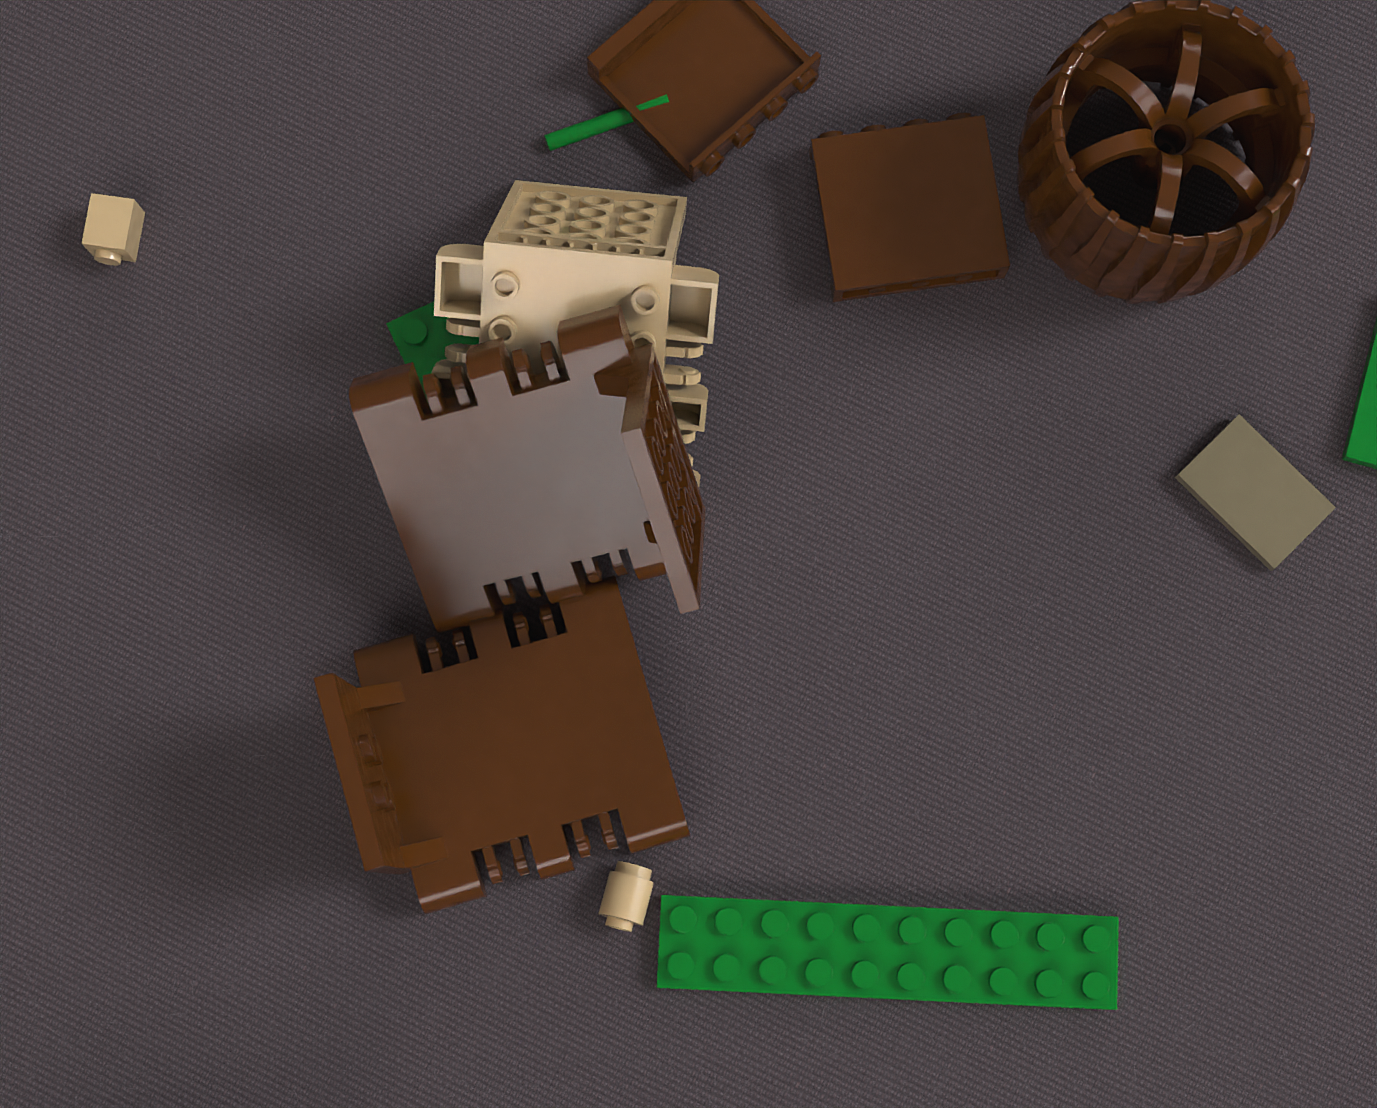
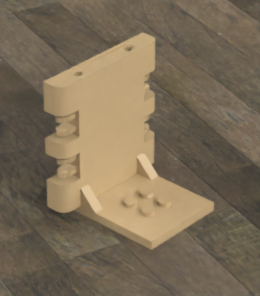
[432,180,719,487]

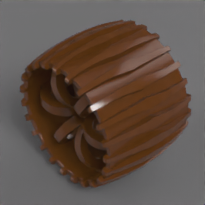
[1017,0,1315,304]

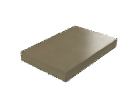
[1175,414,1336,571]

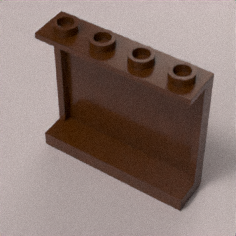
[587,0,821,182]
[809,113,1010,302]

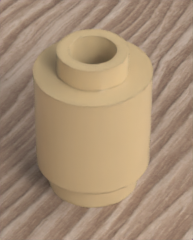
[598,861,654,932]

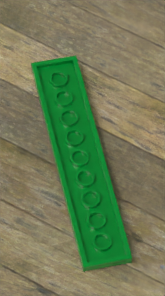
[657,895,1119,1010]

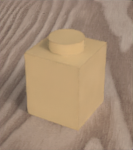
[81,193,145,266]

